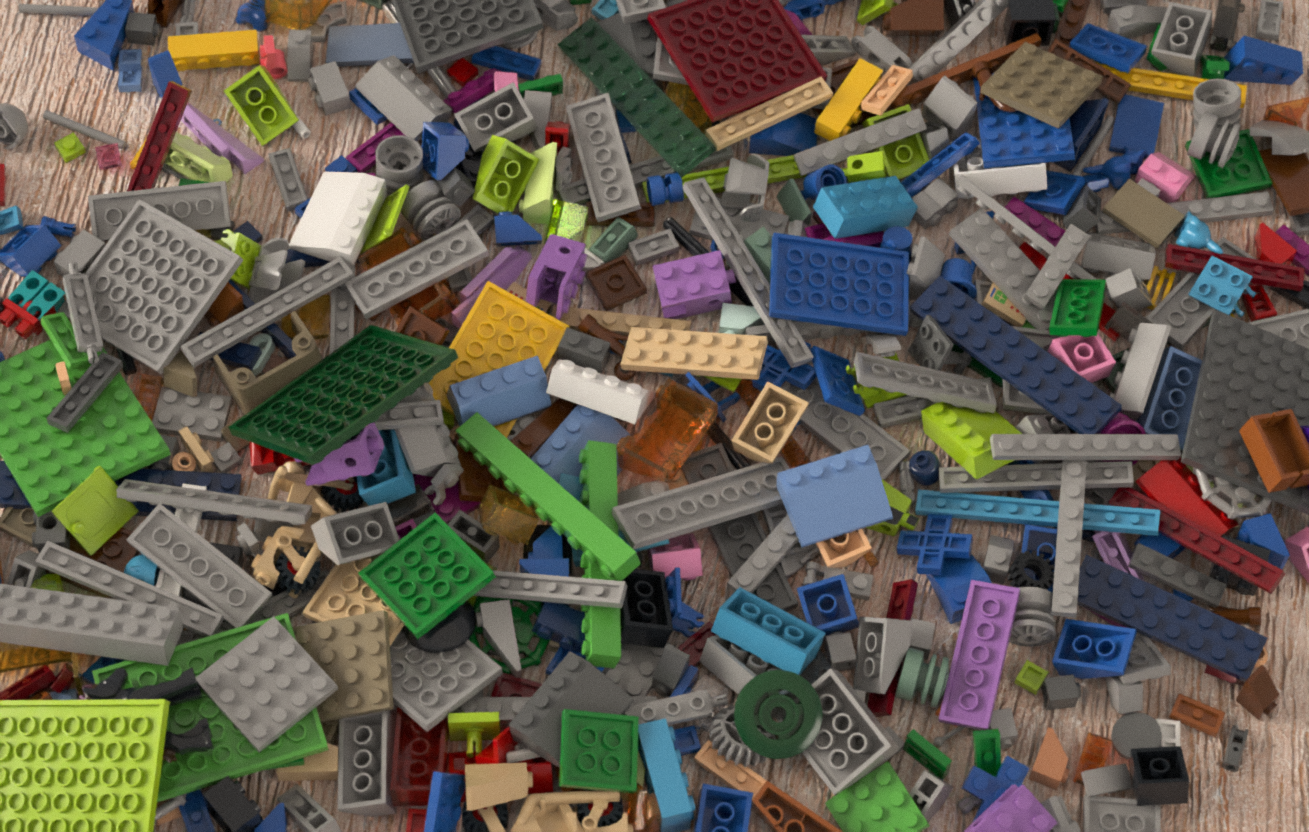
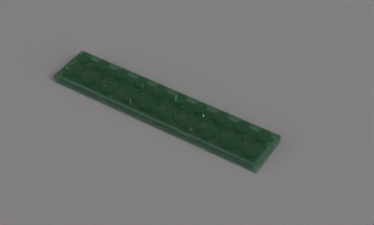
[557,17,717,178]

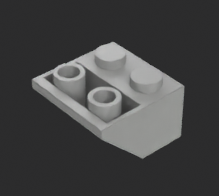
[922,76,977,142]
[907,236,945,300]
[1015,414,1071,464]

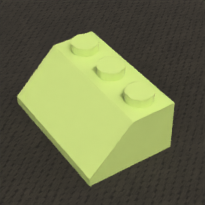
[164,132,233,183]
[519,142,557,224]

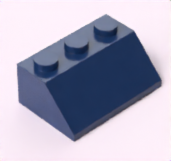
[1052,98,1109,172]

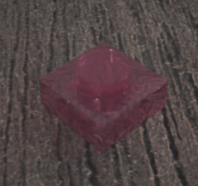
[95,143,122,170]

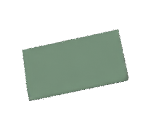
[777,178,812,226]
[589,217,638,263]

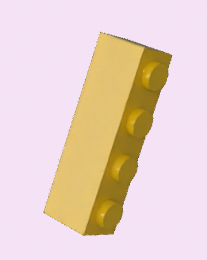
[168,30,260,71]
[814,58,883,141]

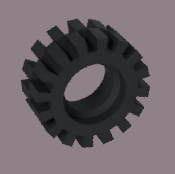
[1008,550,1055,590]

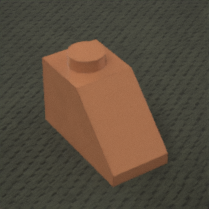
[1029,727,1070,790]

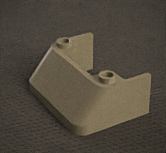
[213,311,323,415]

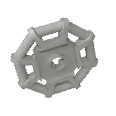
[1193,467,1272,520]

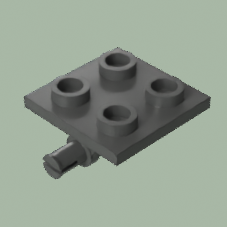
[908,315,972,375]

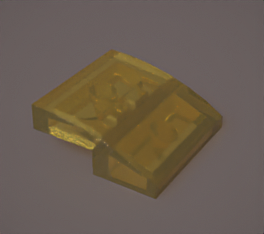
[281,294,330,340]

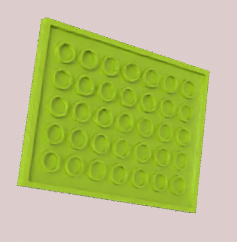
[0,699,170,832]

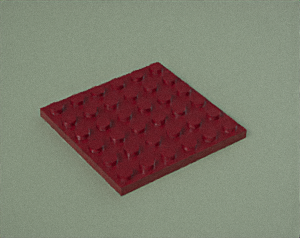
[647,0,828,122]

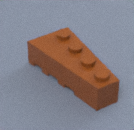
[752,780,842,832]

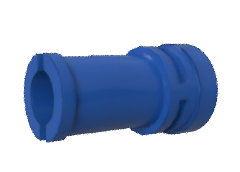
[40,216,76,238]

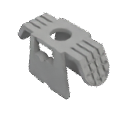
[534,0,578,31]
[721,154,770,222]
[248,238,305,304]

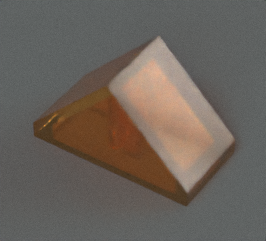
[1263,97,1309,126]

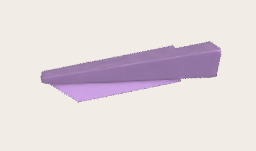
[181,103,264,174]
[452,245,532,329]
[1092,530,1145,581]

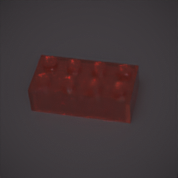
[390,706,449,806]

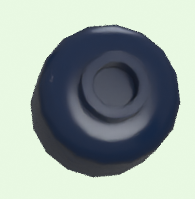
[909,450,942,486]

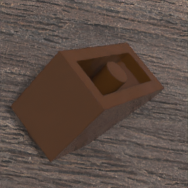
[1236,665,1279,720]

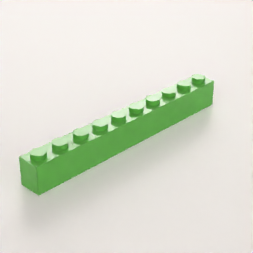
[456,412,640,581]
[579,440,621,669]

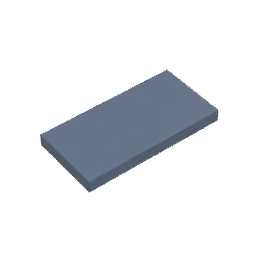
[326,23,414,67]

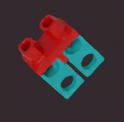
[0,270,66,340]

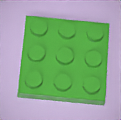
[825,761,930,832]

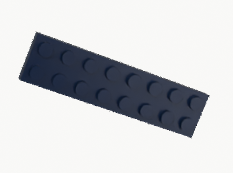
[1077,555,1268,682]

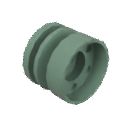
[895,647,949,708]

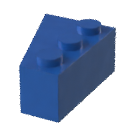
[74,0,135,71]
[1224,36,1303,85]

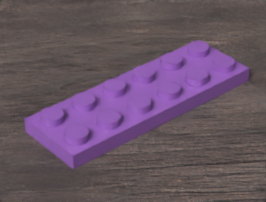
[938,580,1021,730]

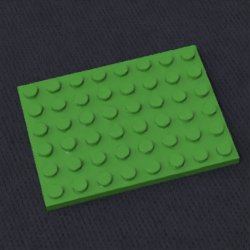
[0,339,171,517]
[92,613,329,802]

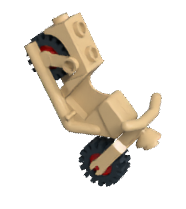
[251,461,363,598]
[462,790,633,832]

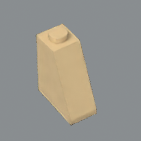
[276,743,339,781]
[465,763,533,811]

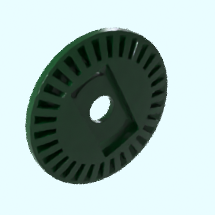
[734,670,823,759]

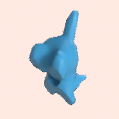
[1174,211,1223,254]

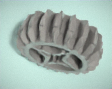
[709,704,776,768]

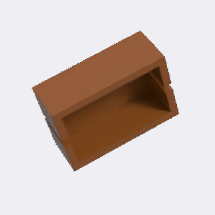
[1239,409,1309,493]

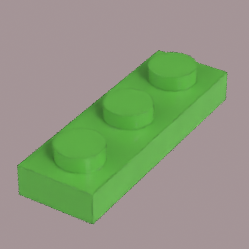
[41,312,92,370]

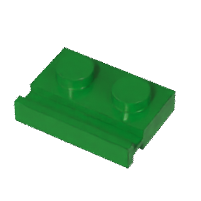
[903,729,952,779]

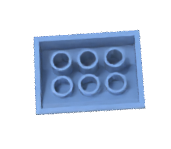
[531,404,642,483]
[776,445,893,548]

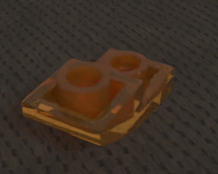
[1073,732,1112,785]

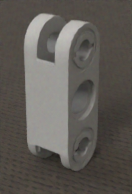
[851,26,913,75]

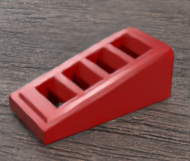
[1241,283,1277,322]

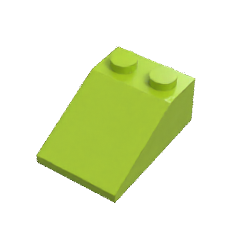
[224,65,299,146]
[862,104,929,179]
[473,135,540,214]

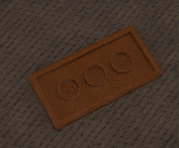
[1259,148,1309,216]

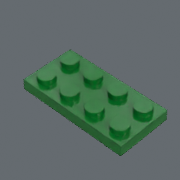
[1049,279,1107,337]

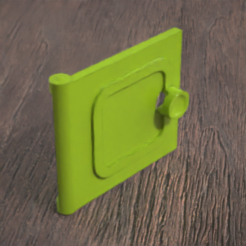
[360,184,410,254]
[52,465,139,556]

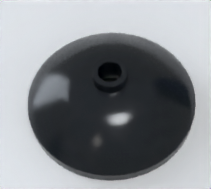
[402,601,476,653]

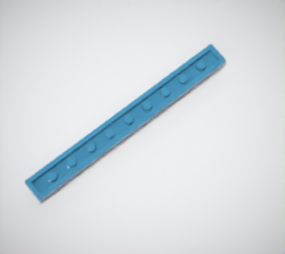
[915,489,1160,536]

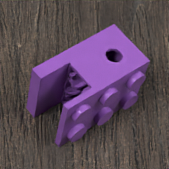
[526,234,588,320]
[653,250,736,319]
[294,422,384,486]
[963,784,1058,832]

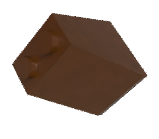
[882,0,944,36]

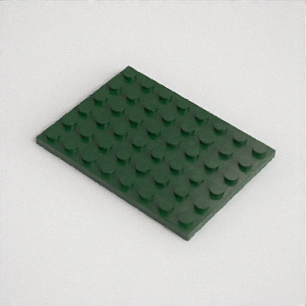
[228,325,458,465]

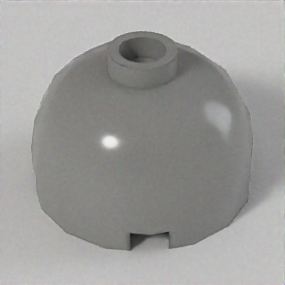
[0,103,28,150]

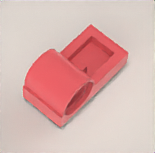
[260,35,287,79]

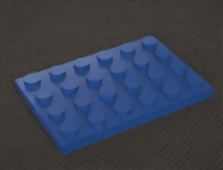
[973,73,1075,168]
[769,233,909,336]

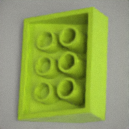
[921,402,1022,480]

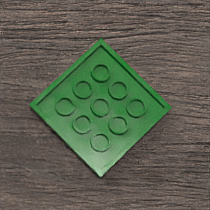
[358,513,496,639]

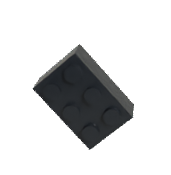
[620,569,673,648]

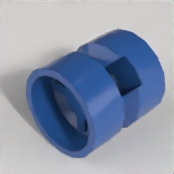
[646,172,684,206]

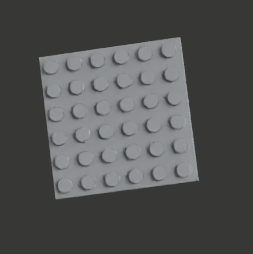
[58,199,243,375]

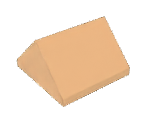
[815,529,872,568]

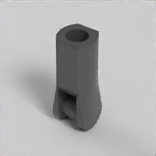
[1222,725,1249,772]

